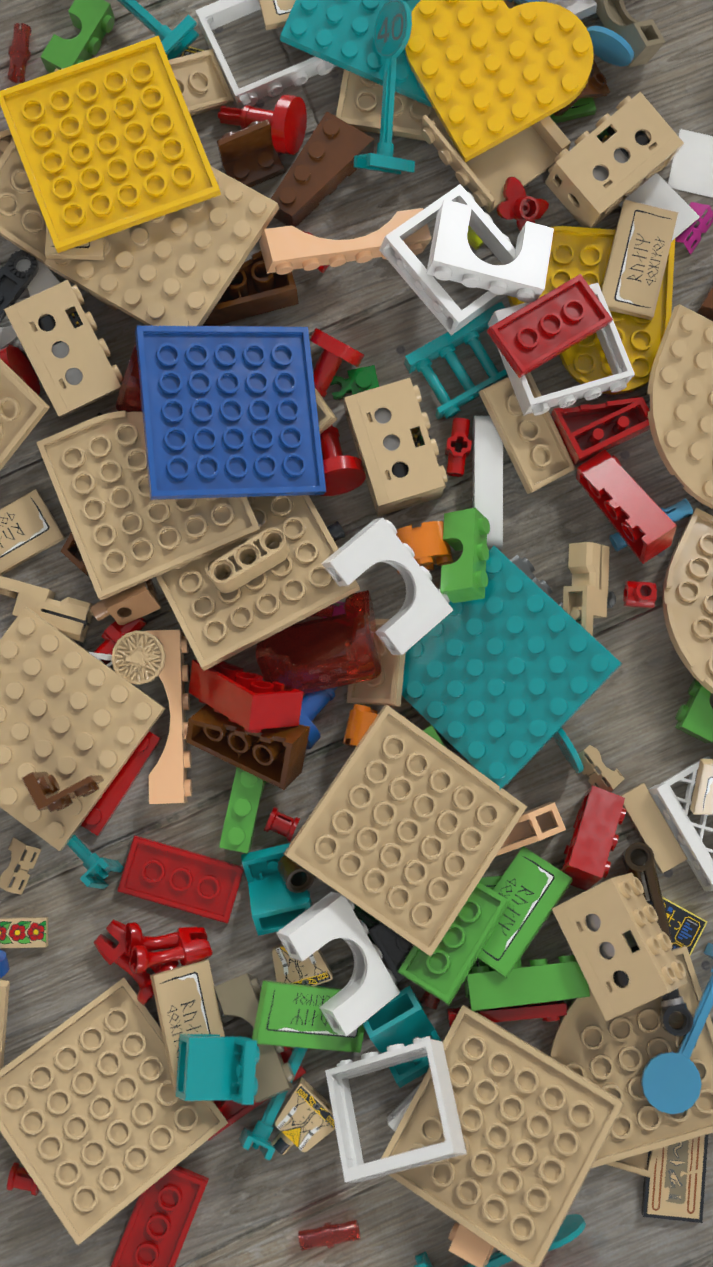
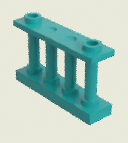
[404,301,508,420]

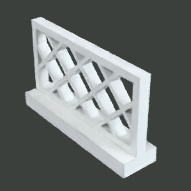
[648,756,713,891]

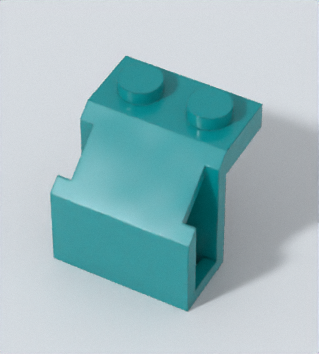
[241,843,312,936]
[363,986,442,1088]
[176,1034,260,1105]

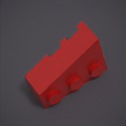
[550,397,650,466]
[560,785,626,891]

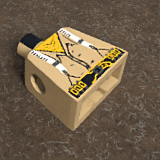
[272,944,333,986]
[271,1077,335,1155]

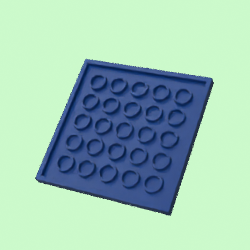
[135,326,326,500]

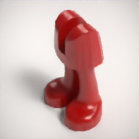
[93,919,180,1006]
[125,922,212,974]

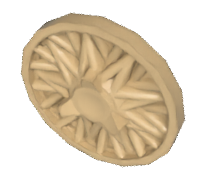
[111,631,166,685]

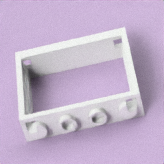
[196,0,336,108]
[380,184,516,336]
[488,283,635,416]
[325,1036,466,1183]

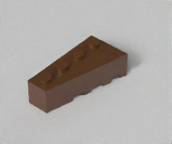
[271,111,374,228]
[203,251,299,326]
[186,704,310,790]

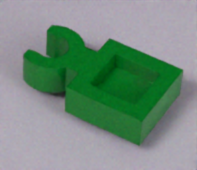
[330,365,379,400]

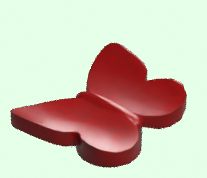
[496,177,549,231]

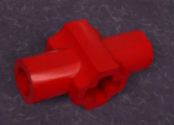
[445,418,472,477]
[623,581,657,608]
[94,617,147,664]

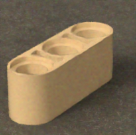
[209,528,290,593]

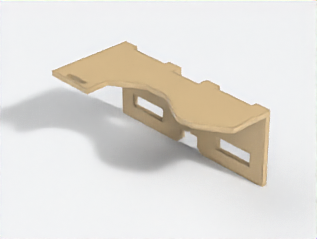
[578,745,625,792]
[0,837,42,895]

